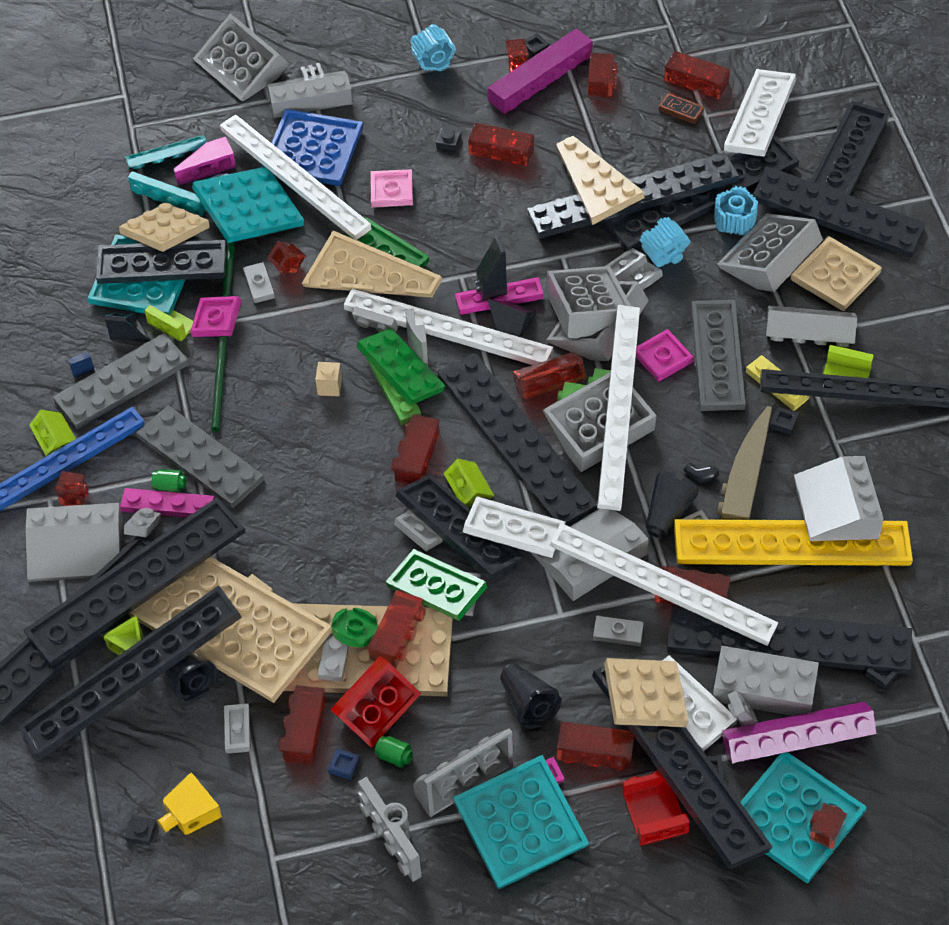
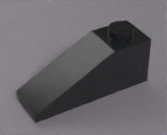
[473,236,508,300]

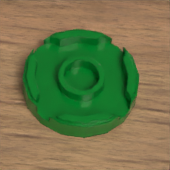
[331,608,379,647]

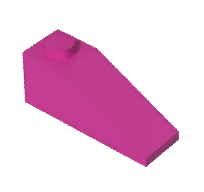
[174,137,236,186]

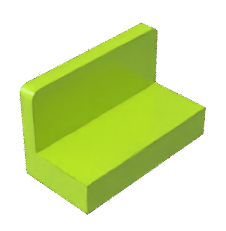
[144,305,193,342]
[823,345,874,378]
[29,410,76,456]
[443,458,494,508]

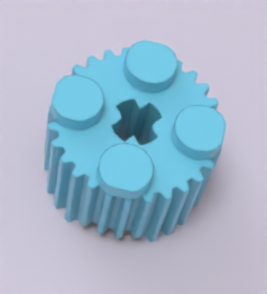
[410,24,456,72]
[714,186,758,236]
[640,217,691,267]

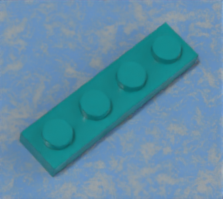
[125,135,207,169]
[128,171,206,216]

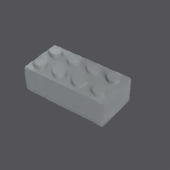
[713,646,819,716]

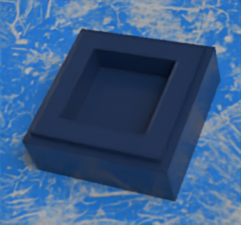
[68,351,95,378]
[328,748,360,780]

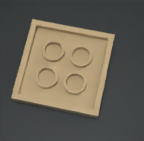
[119,203,209,252]
[791,236,882,312]
[604,658,689,727]

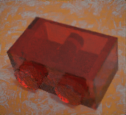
[588,53,618,97]

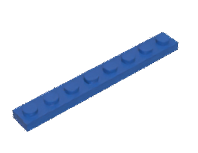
[0,406,145,511]

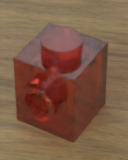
[505,38,528,72]
[267,241,306,273]
[55,471,89,506]
[809,803,847,850]

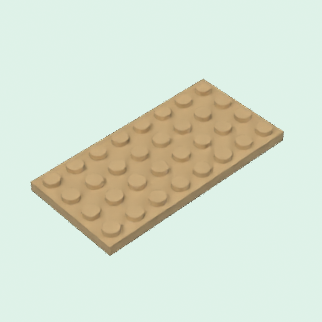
[129,557,332,703]
[284,603,453,697]

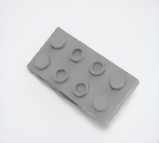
[357,777,422,882]

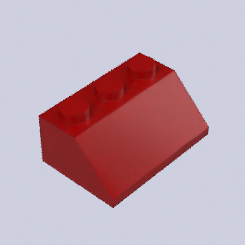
[330,656,421,748]

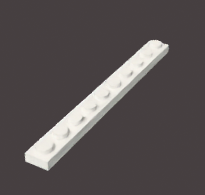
[220,115,371,240]
[344,289,553,368]
[597,305,640,511]
[550,523,778,646]

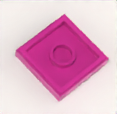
[190,296,242,337]
[635,329,694,382]

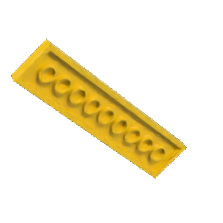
[674,519,913,566]

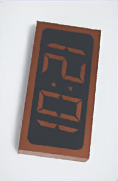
[659,93,704,125]

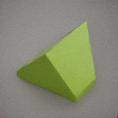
[104,615,144,655]

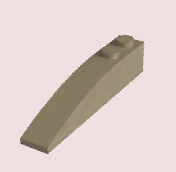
[717,406,772,520]

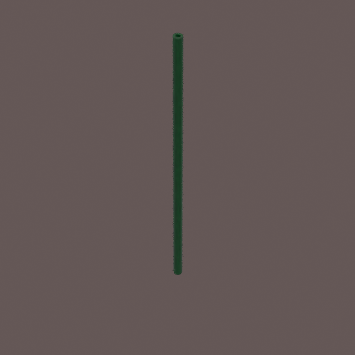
[211,242,235,432]

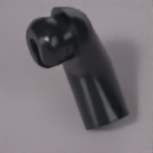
[684,462,719,483]

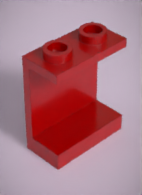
[622,770,690,846]

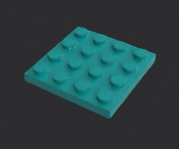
[192,167,304,243]
[87,235,185,316]
[741,752,867,884]
[452,755,589,890]

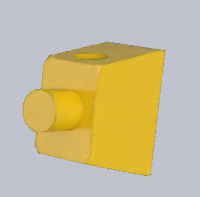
[157,772,222,835]

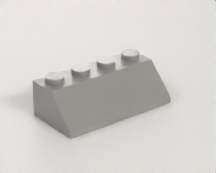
[267,70,352,118]
[766,305,857,347]

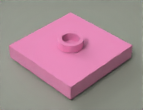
[371,169,413,207]

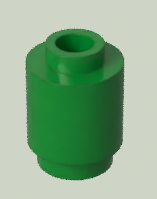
[151,469,187,493]
[375,736,413,768]

